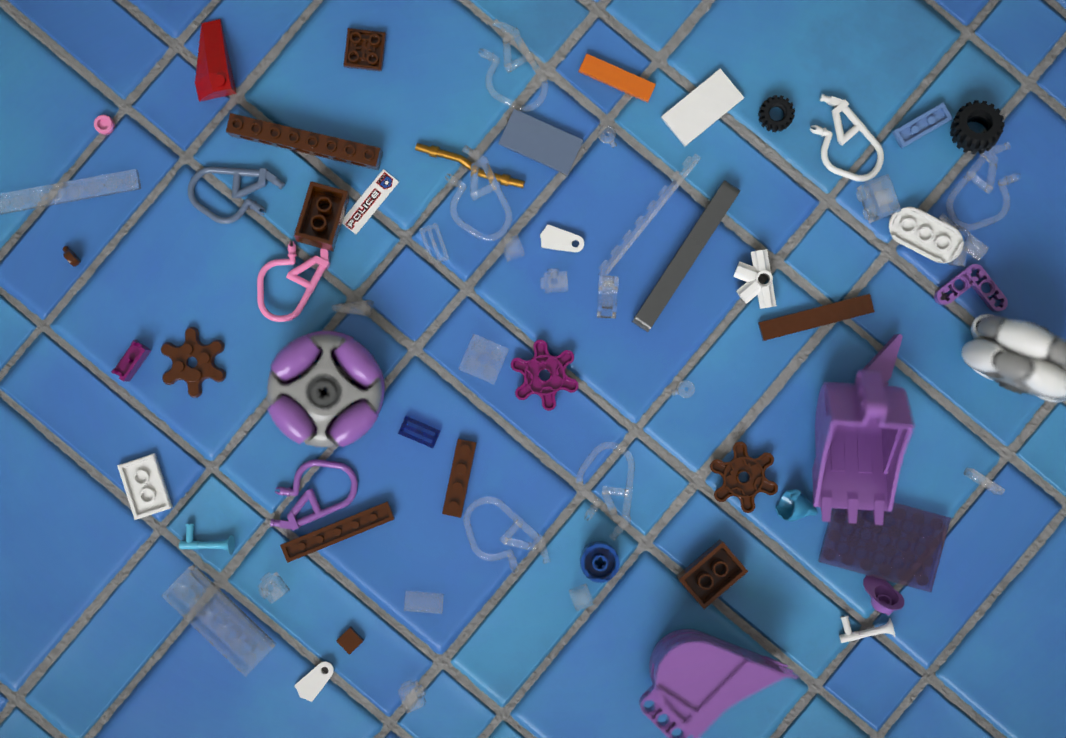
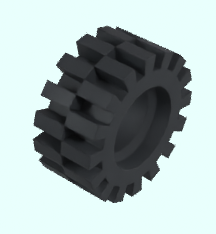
[758,95,795,133]

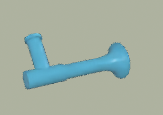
[179,524,235,555]

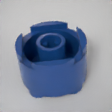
[580,541,620,583]

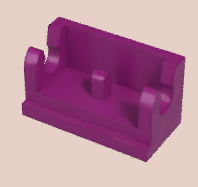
[111,340,152,382]

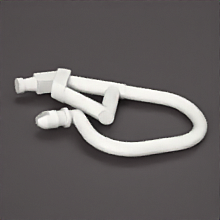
[809,94,884,182]

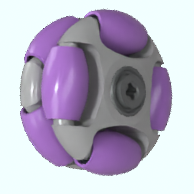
[267,331,385,447]

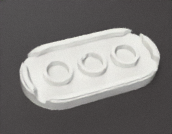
[889,207,964,263]

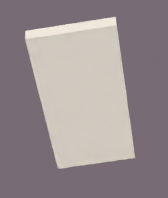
[661,69,744,147]

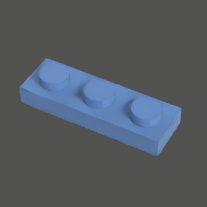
[892,102,953,149]

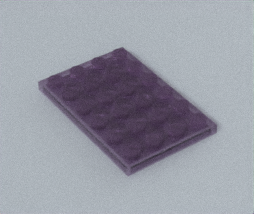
[818,503,951,592]

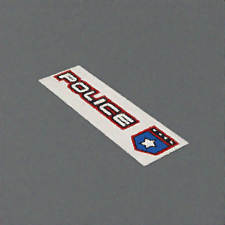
[342,169,399,234]

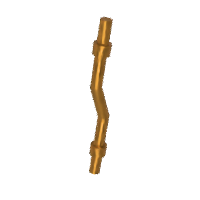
[415,143,525,189]

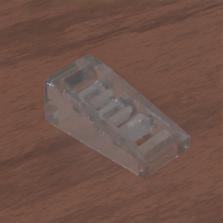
[331,300,374,317]

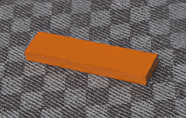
[579,53,656,103]

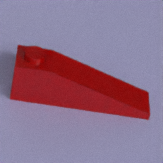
[195,19,237,102]

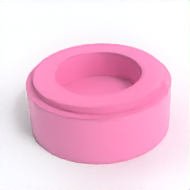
[94,115,115,135]

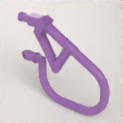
[270,459,358,530]

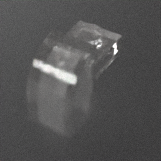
[597,276,619,319]

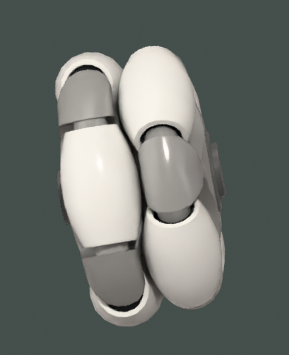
[961,314,1066,402]

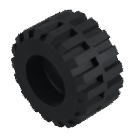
[950,100,1005,154]

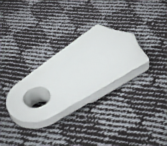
[540,225,584,253]
[295,661,334,702]

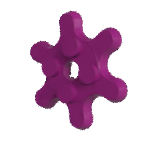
[511,340,579,411]

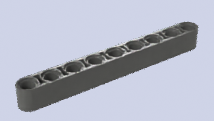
[632,180,741,332]

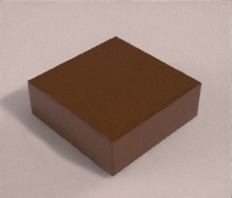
[336,627,364,655]

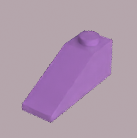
[856,334,903,386]

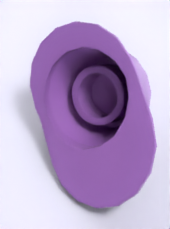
[863,574,905,615]

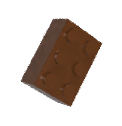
[294,181,350,252]
[676,539,748,609]

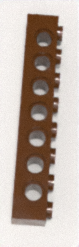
[226,113,383,171]

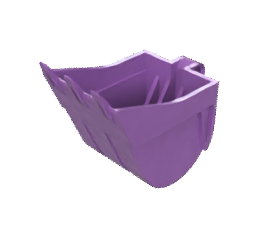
[812,370,914,525]
[639,629,799,738]

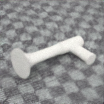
[839,615,895,643]

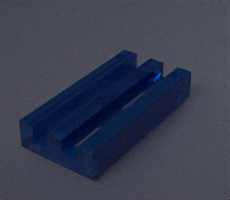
[398,416,441,448]

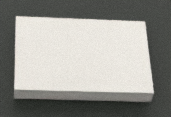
[117,453,173,520]

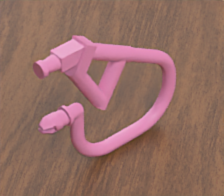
[257,241,330,322]

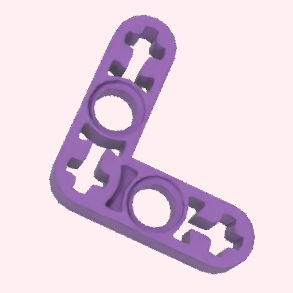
[934,264,1008,312]

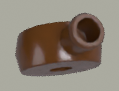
[62,246,81,267]

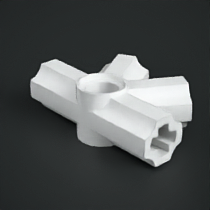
[733,249,777,309]

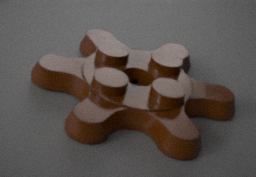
[161,327,226,398]
[710,442,778,513]

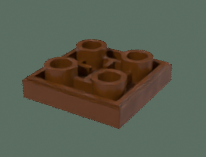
[343,28,386,72]

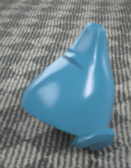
[775,489,818,522]

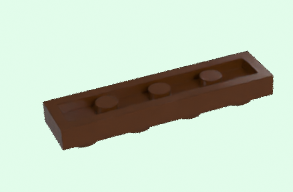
[442,439,477,518]

